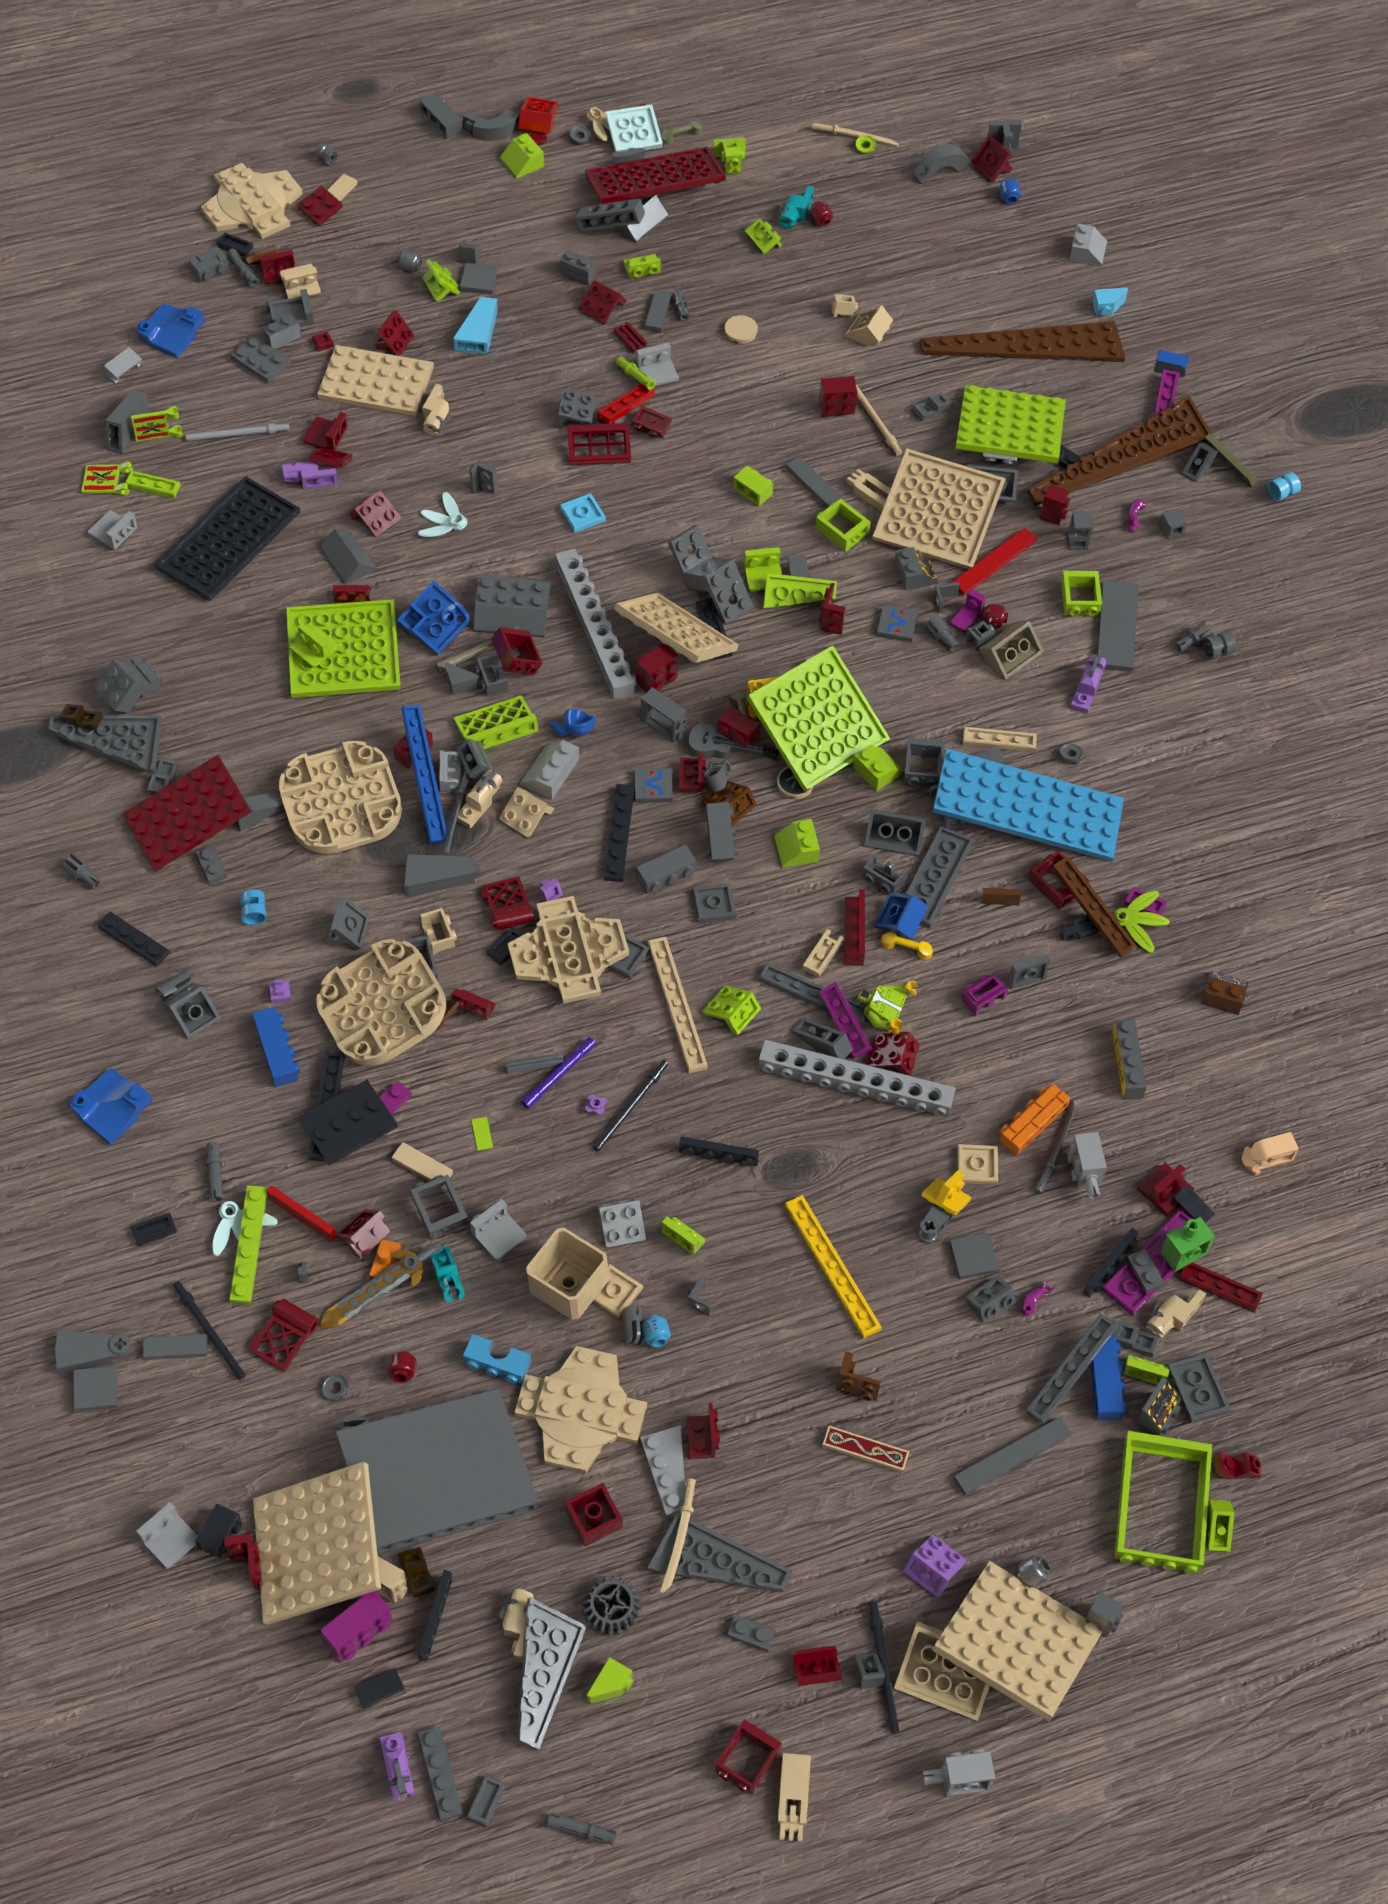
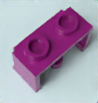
[961,973,1008,1017]

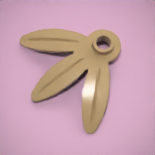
[587,107,610,141]

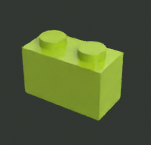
[733,465,773,506]

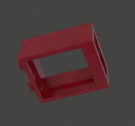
[491,627,543,675]
[1029,851,1089,910]
[715,1719,782,1794]

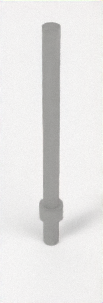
[186,423,290,441]

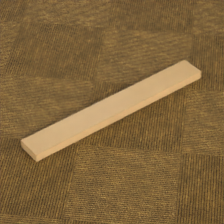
[648,937,708,1073]

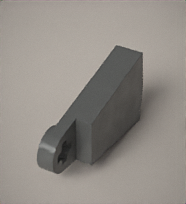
[55,1330,132,1374]

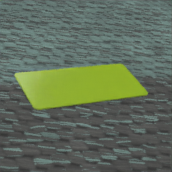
[472,1117,493,1150]

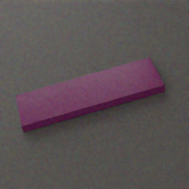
[1102,1209,1192,1316]

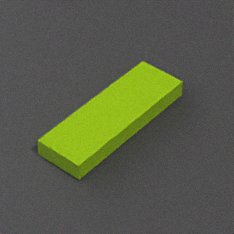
[125,471,181,499]

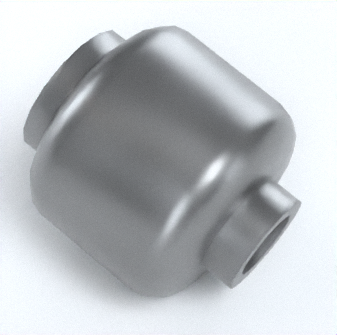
[397,248,423,273]
[1018,1555,1051,1587]

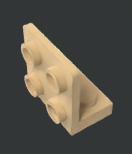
[499,787,555,837]

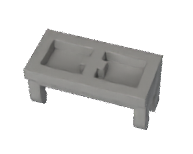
[104,347,142,384]
[440,751,461,792]

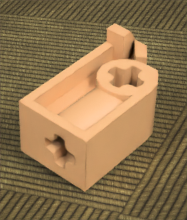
[1242,1132,1299,1176]

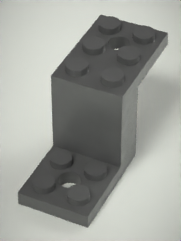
[667,525,753,624]

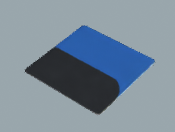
[1155,350,1189,378]

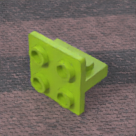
[422,260,460,302]
[289,623,340,668]

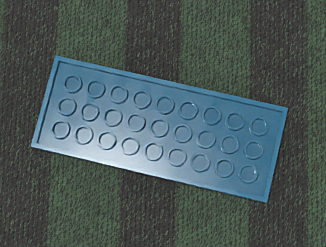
[932,749,1124,862]

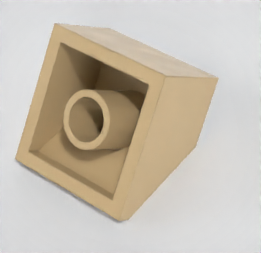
[845,305,893,346]

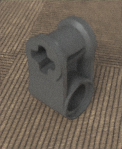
[704,760,732,792]
[919,1204,953,1244]

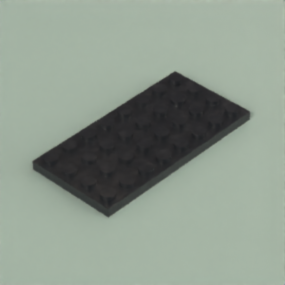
[155,476,300,601]

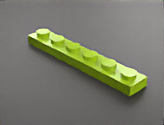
[230,1185,268,1304]

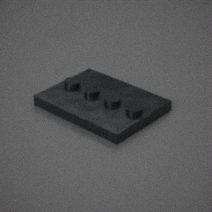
[298,1079,398,1166]

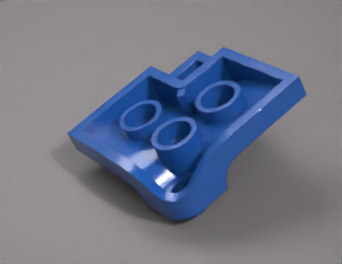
[137,303,205,358]
[396,580,469,656]
[70,1067,152,1145]

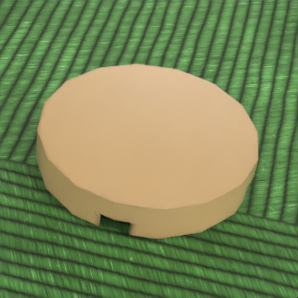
[724,315,758,344]

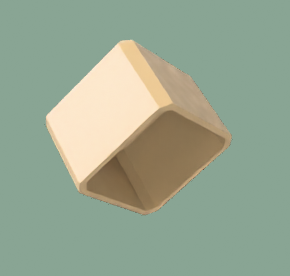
[526,1228,609,1320]

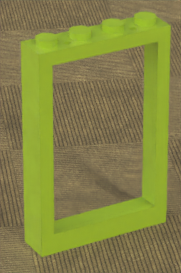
[1114,1431,1212,1574]

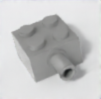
[1067,1132,1107,1199]
[922,1750,996,1797]

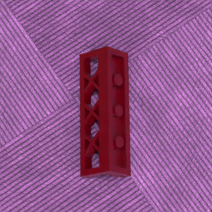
[844,889,865,966]

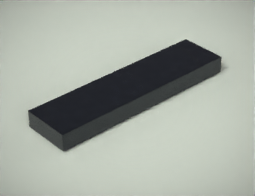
[696,598,733,660]
[418,1570,453,1661]

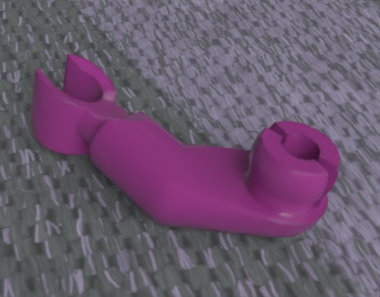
[1127,498,1146,532]
[1021,1279,1055,1316]

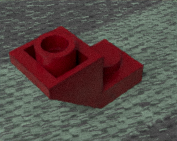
[1213,1452,1261,1479]

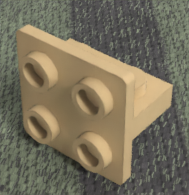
[280,264,321,299]

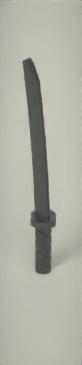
[443,770,470,854]
[1034,1100,1076,1194]

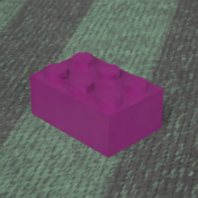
[320,1591,393,1664]

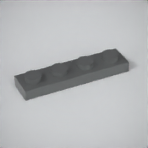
[418,1726,463,1822]

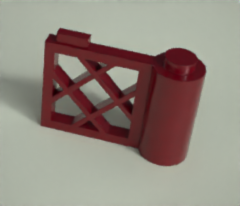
[480,876,534,931]
[249,1298,319,1372]

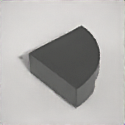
[297,1262,307,1283]

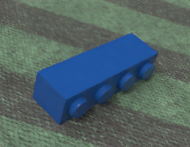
[253,1007,300,1088]
[1090,1334,1127,1420]

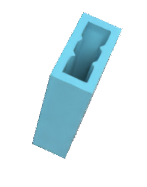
[454,297,498,355]

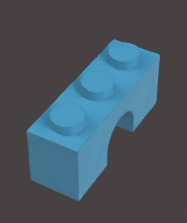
[463,1334,531,1384]

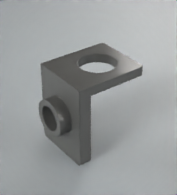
[934,582,959,613]
[688,1275,711,1316]

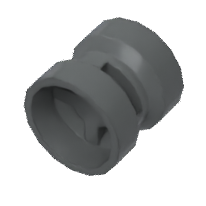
[315,143,338,165]

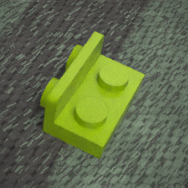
[745,218,782,254]
[624,254,661,279]
[662,1216,705,1256]
[1123,1355,1169,1385]

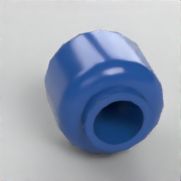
[999,179,1021,204]

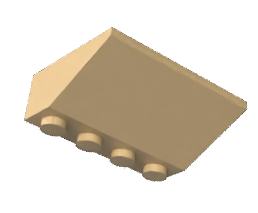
[894,1622,990,1721]

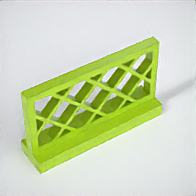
[454,695,538,749]

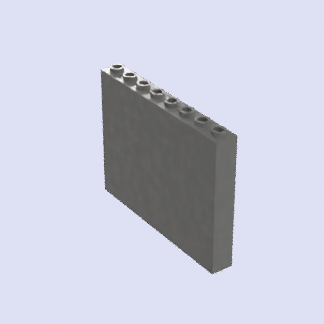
[335,1388,539,1555]

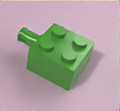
[1161,1217,1215,1272]

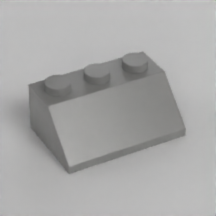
[520,740,579,799]

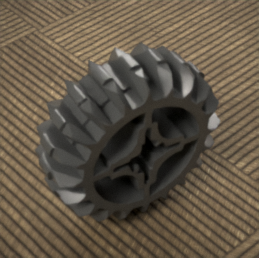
[583,1575,642,1636]

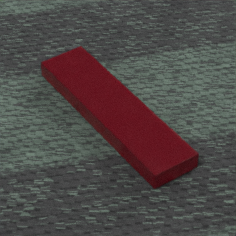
[1178,1263,1263,1313]

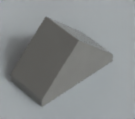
[459,243,483,264]
[444,663,479,695]
[855,1652,885,1689]

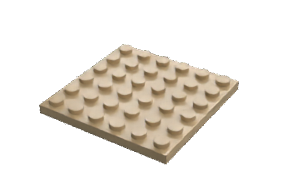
[873,449,1006,569]
[253,1462,381,1625]
[933,1561,1103,1722]

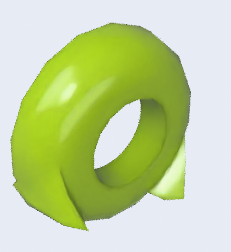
[856,135,876,154]

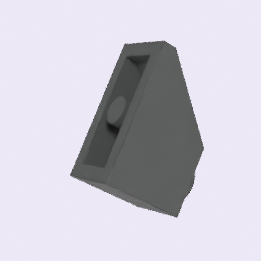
[1182,442,1219,481]

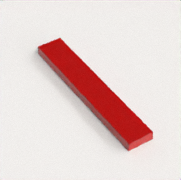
[952,528,1037,596]

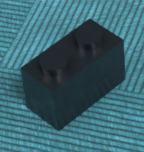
[195,1503,242,1558]

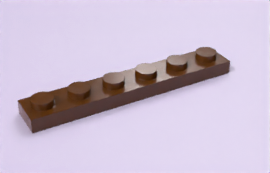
[1052,856,1136,958]

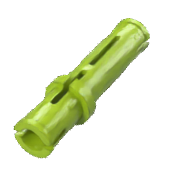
[616,356,656,390]

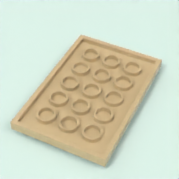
[317,345,434,416]
[614,593,739,663]

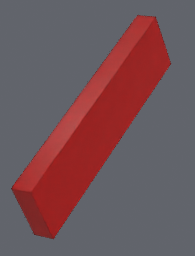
[597,384,655,424]
[266,1186,336,1242]

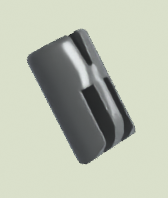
[157,970,194,1002]
[622,1306,645,1345]

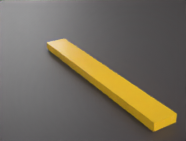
[784,1195,882,1339]

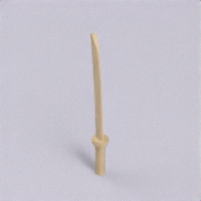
[812,123,899,147]
[660,1478,696,1594]

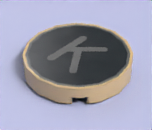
[777,767,813,799]

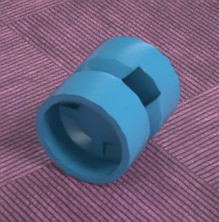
[240,889,267,925]

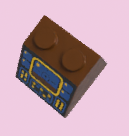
[1201,971,1248,1015]

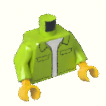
[858,981,918,1034]

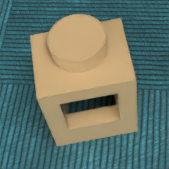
[831,294,858,317]

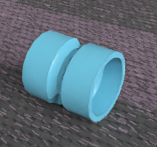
[1268,472,1301,501]

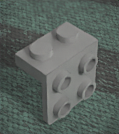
[470,1199,527,1260]

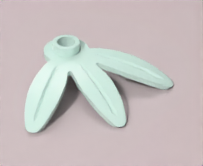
[418,492,468,537]
[212,1201,277,1256]

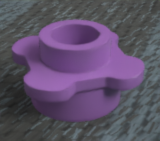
[585,1095,607,1115]

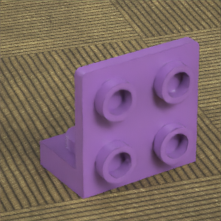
[903,1535,967,1598]

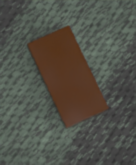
[241,246,277,264]
[981,888,1021,906]

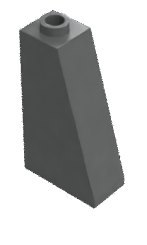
[106,390,148,454]
[404,854,479,896]

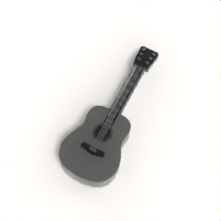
[689,724,779,760]

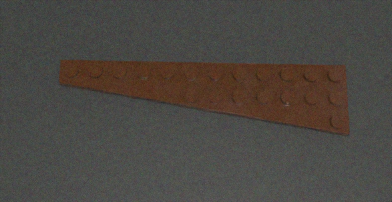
[919,321,1125,362]
[1027,395,1213,506]

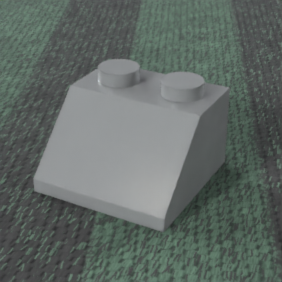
[1070,223,1107,267]

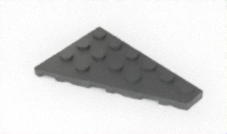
[49,715,162,774]

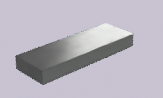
[645,290,672,332]
[143,1334,207,1360]

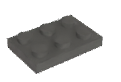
[230,335,291,383]
[1168,1353,1231,1423]

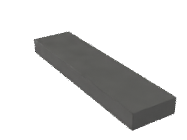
[786,456,843,508]

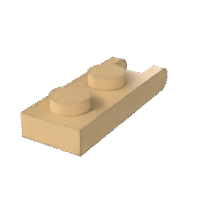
[802,929,844,977]

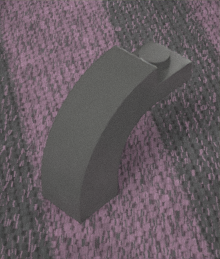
[463,109,520,141]
[913,144,971,184]

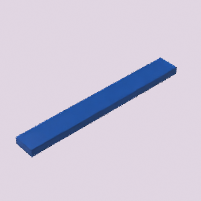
[401,705,447,844]

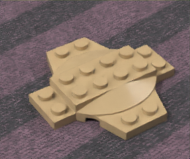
[201,163,303,239]
[508,896,629,1004]
[515,1346,647,1473]

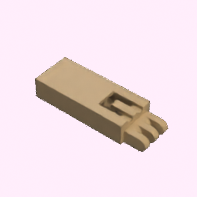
[846,469,891,512]
[777,1753,811,1842]

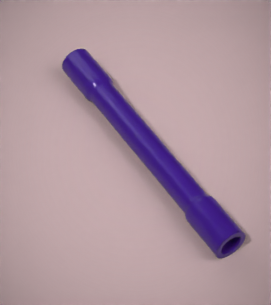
[521,1037,597,1110]

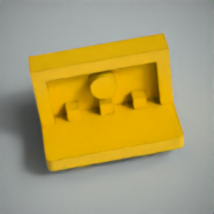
[921,1170,972,1215]

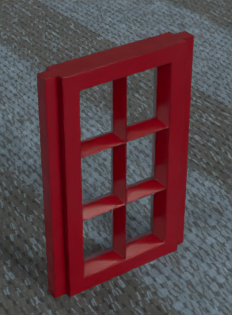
[567,423,631,465]

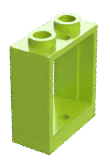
[815,498,871,552]
[1061,571,1102,616]

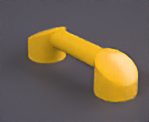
[881,932,933,960]

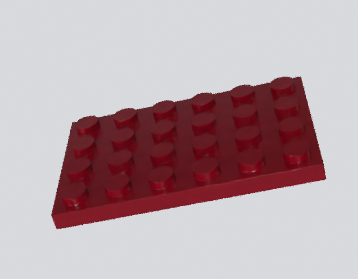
[122,754,252,872]

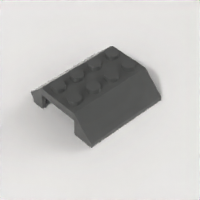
[474,574,552,638]

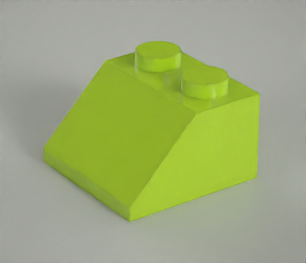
[500,133,544,178]
[853,746,905,792]
[774,819,820,868]

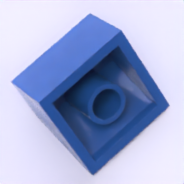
[874,892,928,939]

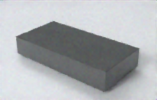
[467,1775,506,1827]

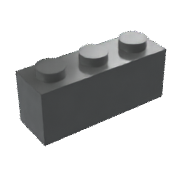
[420,92,463,139]
[705,802,737,862]
[636,845,697,894]

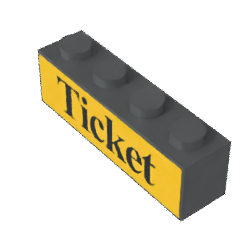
[1112,1019,1146,1100]

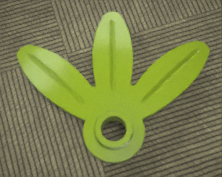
[1113,891,1170,953]

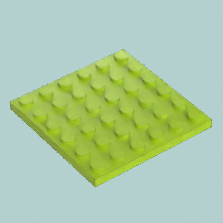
[955,385,1066,463]
[286,599,401,698]
[746,646,890,791]

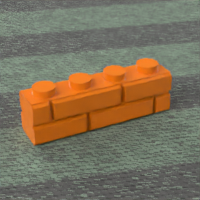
[999,1084,1070,1156]

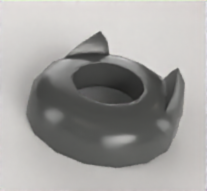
[569,125,590,144]
[1059,744,1083,765]
[322,1374,349,1401]

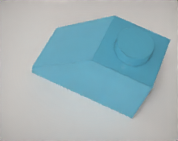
[1093,287,1128,316]

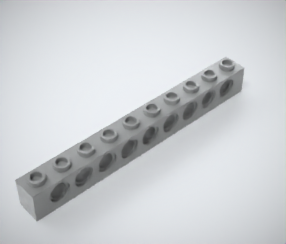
[555,549,636,699]
[758,1040,956,1117]

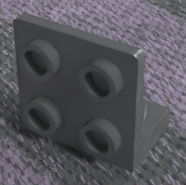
[555,389,596,429]

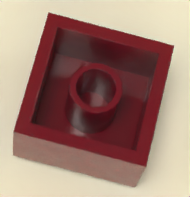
[819,376,857,417]
[636,643,678,693]
[565,1483,623,1547]

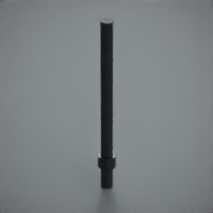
[593,1060,669,1152]
[173,1281,246,1380]
[869,1601,900,1734]

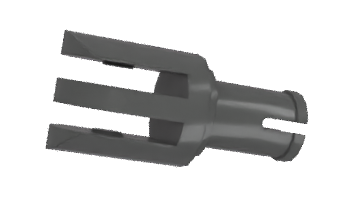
[925,614,959,651]
[1175,621,1214,653]
[59,852,101,889]

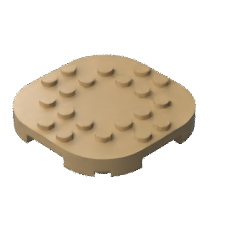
[279,741,402,854]
[317,939,446,1066]

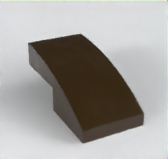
[59,704,103,730]
[400,1547,435,1598]

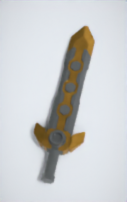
[320,1241,443,1328]

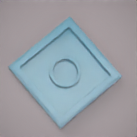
[560,493,606,533]

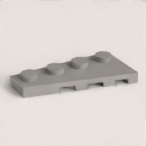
[640,1425,685,1517]

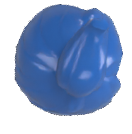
[549,709,596,737]

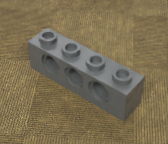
[576,199,645,232]

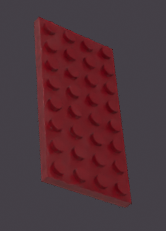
[585,146,726,204]

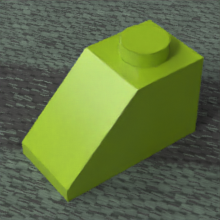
[1207,1500,1235,1552]
[587,1657,634,1704]

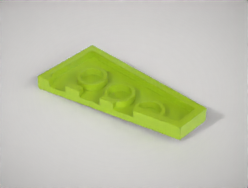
[763,573,837,609]

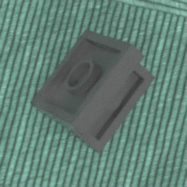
[987,120,1022,153]
[327,897,370,950]

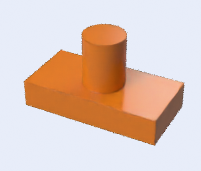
[369,1239,401,1279]

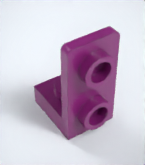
[950,589,986,632]

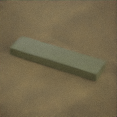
[1205,433,1257,487]

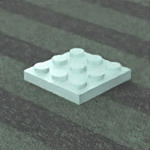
[605,105,663,153]

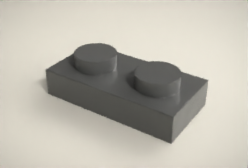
[196,846,228,885]
[1126,1249,1165,1294]
[727,1614,776,1652]

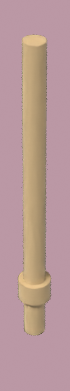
[856,384,902,456]

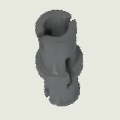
[673,290,690,321]

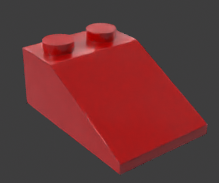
[519,97,559,135]

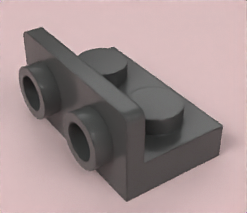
[469,460,498,494]
[965,1276,1016,1323]

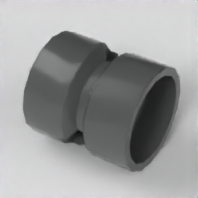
[1203,630,1236,660]

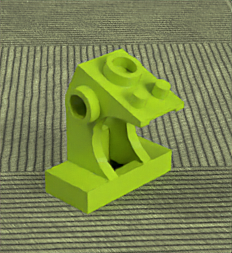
[713,137,746,174]

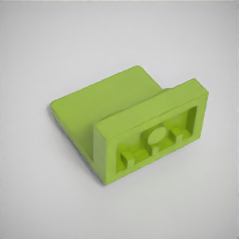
[744,547,782,591]
[703,986,761,1035]

